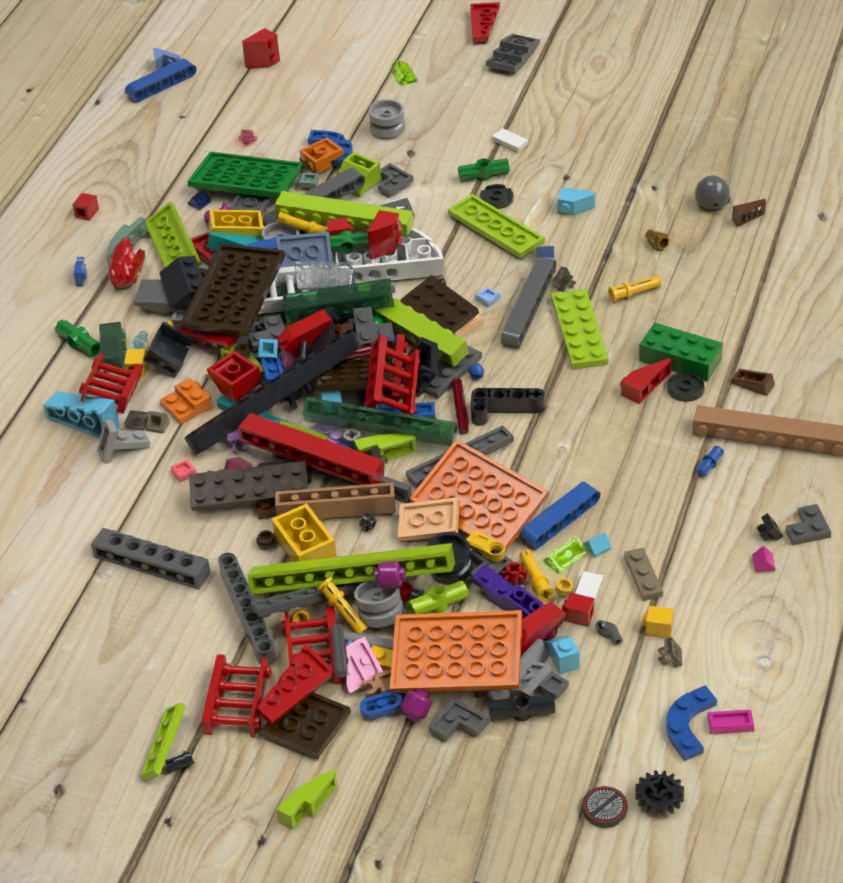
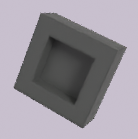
[539,671,569,700]

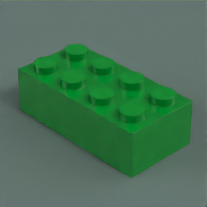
[639,322,723,382]

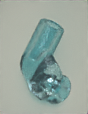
[132,331,148,349]

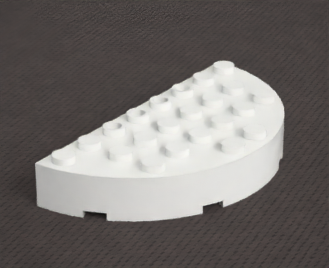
[304,228,444,289]

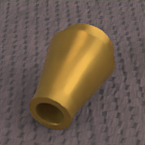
[645,229,670,249]

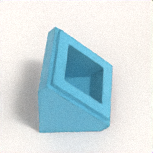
[258,339,278,358]
[583,533,611,557]

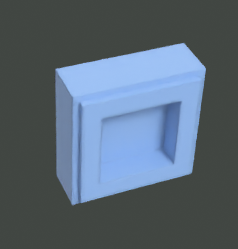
[475,287,501,307]

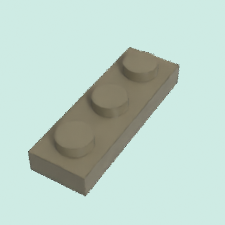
[624,548,663,601]

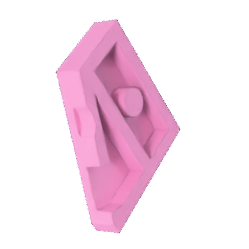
[345,636,383,694]

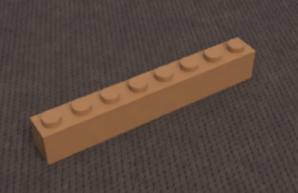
[693,405,843,456]

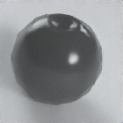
[695,175,730,211]

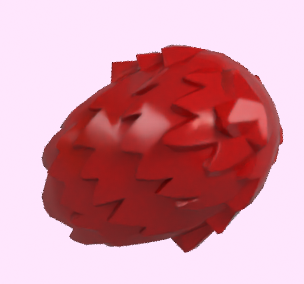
[108,237,145,288]

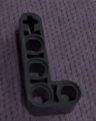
[470,388,545,426]

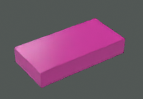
[707,709,754,734]

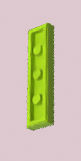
[140,702,185,782]

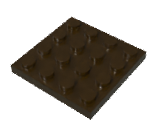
[398,275,479,347]
[317,356,393,392]

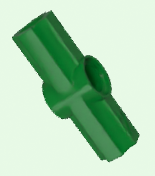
[458,158,510,181]
[329,231,369,254]
[55,319,102,356]

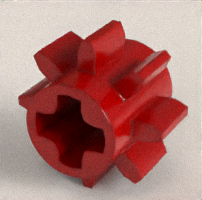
[502,562,527,587]

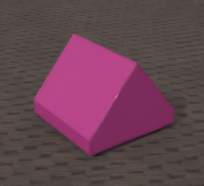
[752,546,776,572]

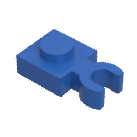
[74,257,87,287]

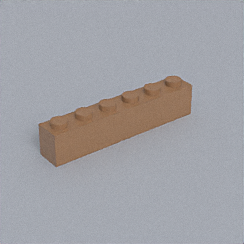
[275,482,396,519]

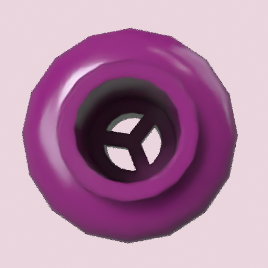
[374,561,406,589]
[401,688,432,722]

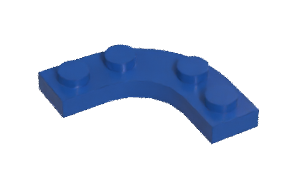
[308,130,353,167]
[666,685,717,761]

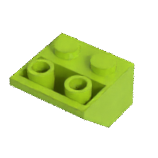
[338,152,381,196]

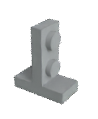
[97,420,150,462]

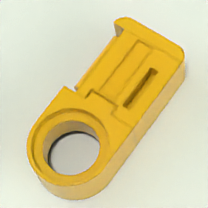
[466,531,505,562]

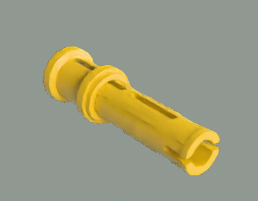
[277,212,327,234]
[608,275,662,302]
[519,549,555,602]
[316,577,368,634]

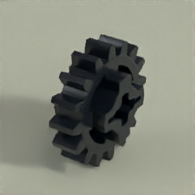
[635,770,684,816]

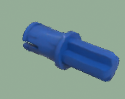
[696,446,724,477]

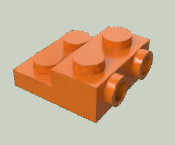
[299,138,344,173]
[160,378,212,424]

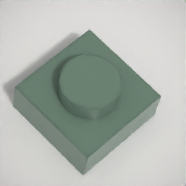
[299,173,319,189]

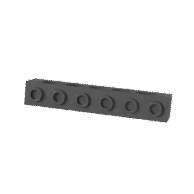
[91,528,211,590]

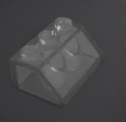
[295,262,355,293]

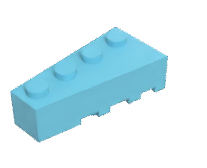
[43,391,120,438]

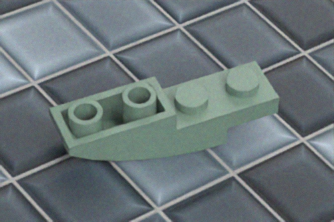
[107,217,147,266]

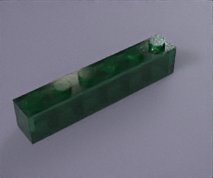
[283,278,394,322]

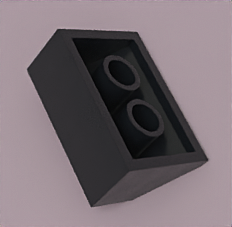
[159,256,203,310]

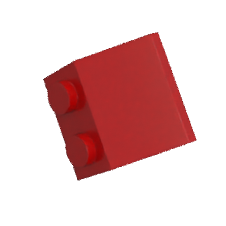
[242,28,280,69]
[367,210,403,259]
[207,351,261,402]

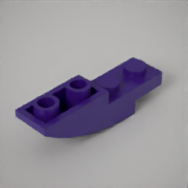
[471,565,545,619]

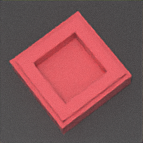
[170,459,197,482]

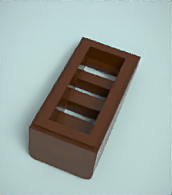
[732,199,766,226]
[731,369,775,395]

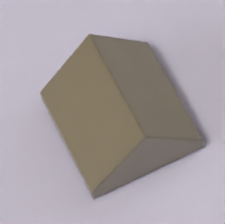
[146,411,170,432]

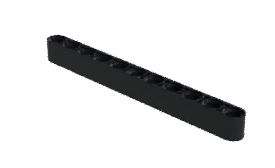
[184,329,362,455]

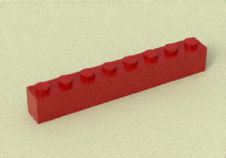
[238,413,385,485]

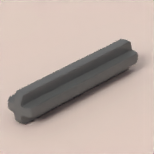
[331,624,347,677]

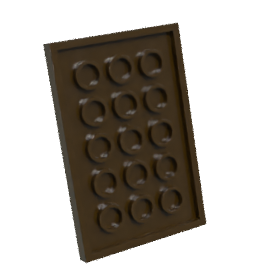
[180,243,286,337]

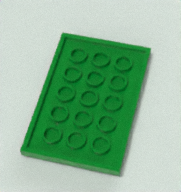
[188,151,304,199]

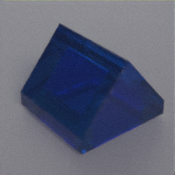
[188,189,211,210]

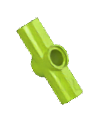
[406,581,469,614]

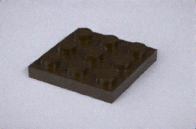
[261,692,351,759]

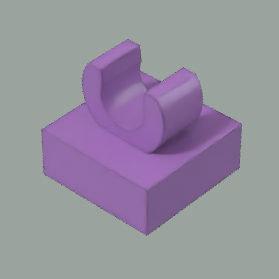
[228,432,247,453]

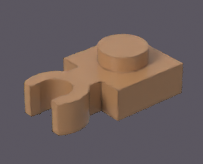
[361,669,391,698]

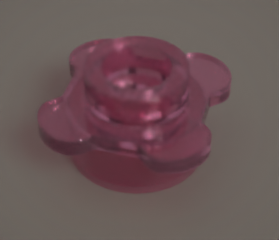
[238,130,257,145]

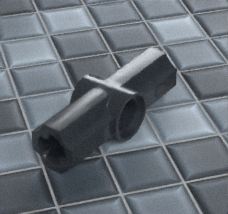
[488,692,555,721]

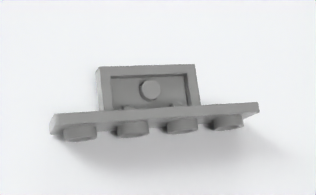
[488,639,552,700]

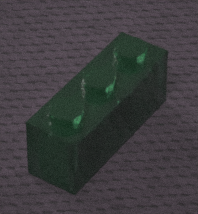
[99,321,127,373]

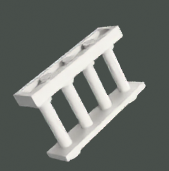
[258,264,320,314]

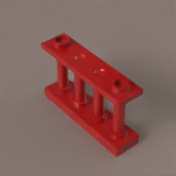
[365,335,420,422]
[79,353,143,414]
[281,606,343,685]
[201,654,272,738]

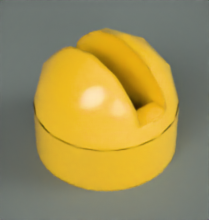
[555,578,573,597]
[293,609,309,622]

